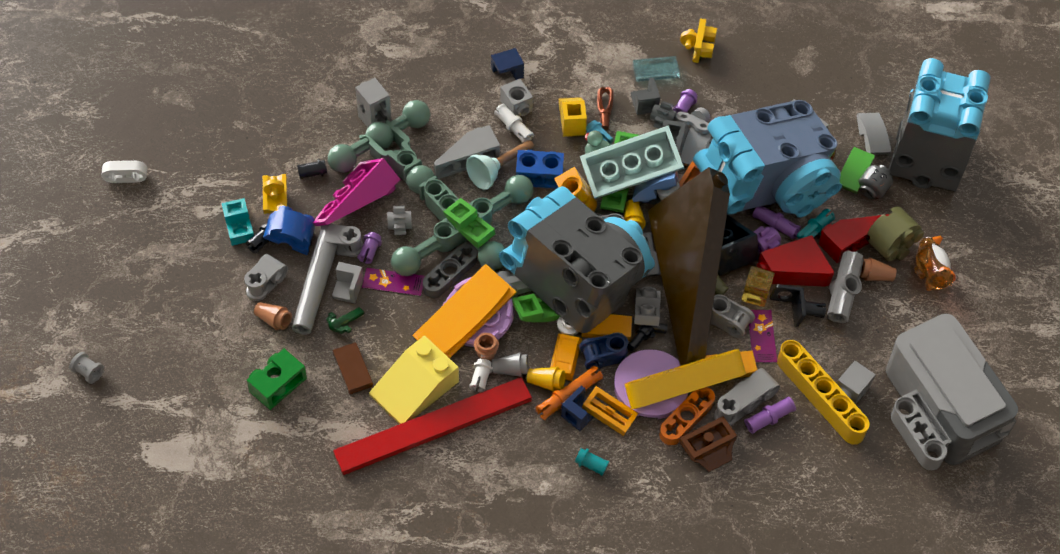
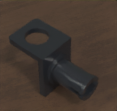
[770,284,826,327]

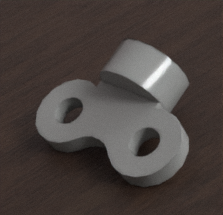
[675,107,710,134]

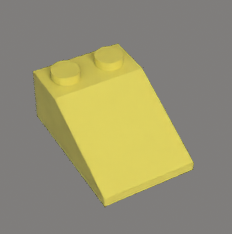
[369,335,459,424]

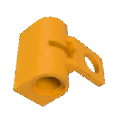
[554,167,597,212]

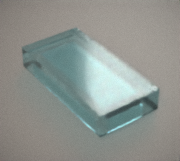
[632,56,680,82]

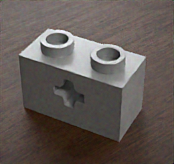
[355,78,391,128]

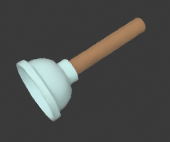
[466,140,534,190]

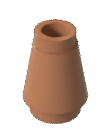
[860,257,896,282]
[254,302,292,330]
[474,333,499,362]

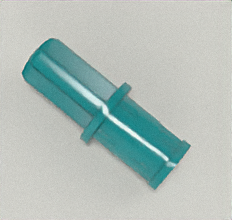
[797,208,835,239]

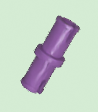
[753,206,801,239]
[744,396,796,433]

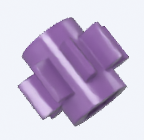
[754,226,781,254]

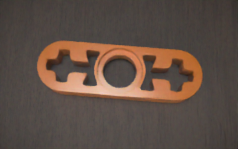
[659,387,715,445]

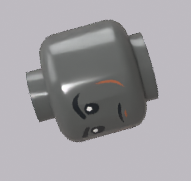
[858,165,893,200]

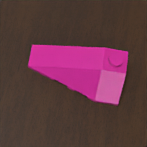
[313,158,400,226]

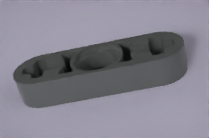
[423,244,477,298]

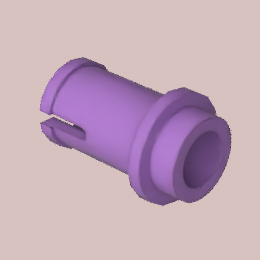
[673,89,697,113]
[358,232,382,264]

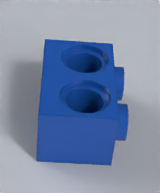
[516,150,564,189]

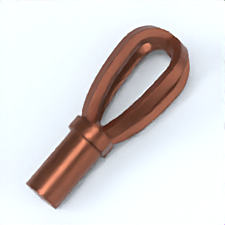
[597,87,614,131]

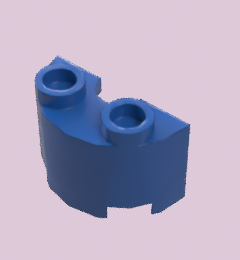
[263,206,315,255]

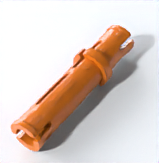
[535,366,603,420]

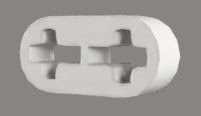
[101,161,147,183]

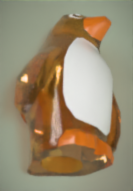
[914,236,956,291]

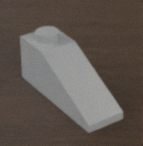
[434,125,500,179]

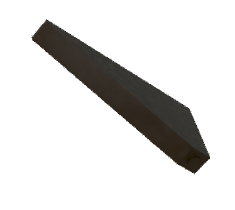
[648,167,730,366]

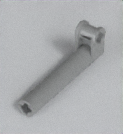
[292,223,363,335]

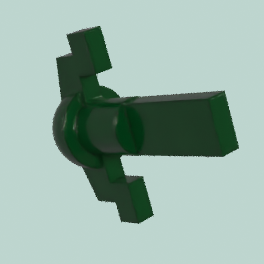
[326,307,365,334]

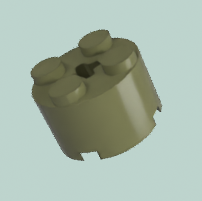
[866,206,925,261]

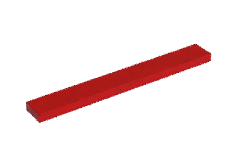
[333,377,532,475]

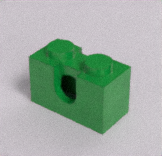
[246,348,307,410]

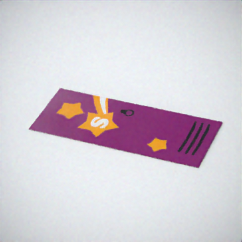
[362,268,425,296]
[749,310,777,362]

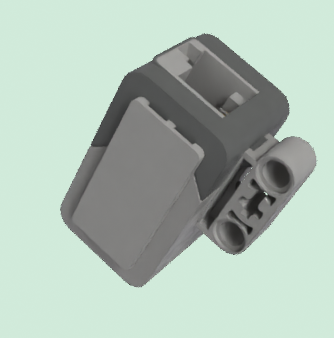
[886,314,1018,470]

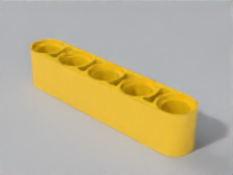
[777,340,870,445]
[624,349,746,409]

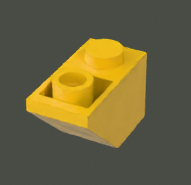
[558,97,587,137]

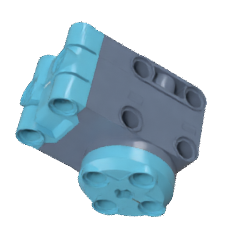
[693,100,842,218]

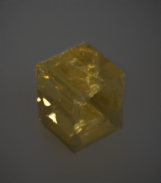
[741,266,775,307]

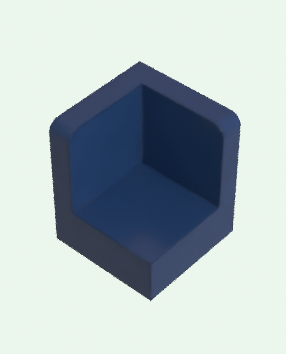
[491,48,524,80]
[561,385,594,431]

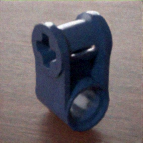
[579,333,628,370]

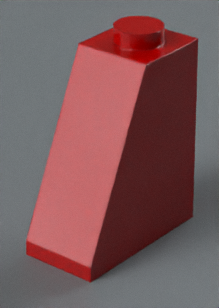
[757,235,834,287]

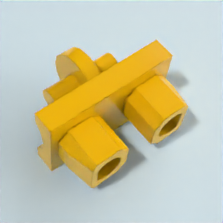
[680,18,717,63]
[263,174,287,214]

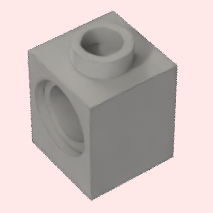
[500,79,533,116]
[837,361,876,404]

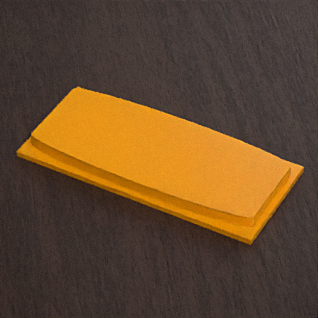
[412,264,517,359]

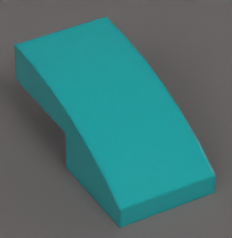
[221,198,254,246]

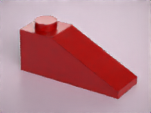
[819,214,890,263]

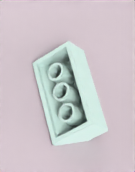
[580,125,684,199]

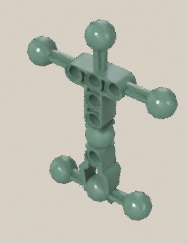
[327,100,534,276]

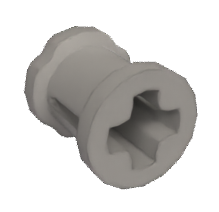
[69,352,104,384]

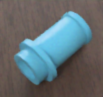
[586,120,614,144]

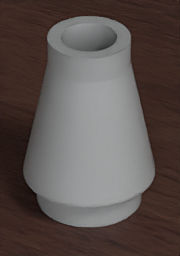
[492,352,529,377]

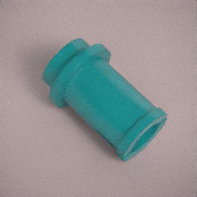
[575,448,610,476]

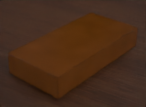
[332,342,373,395]

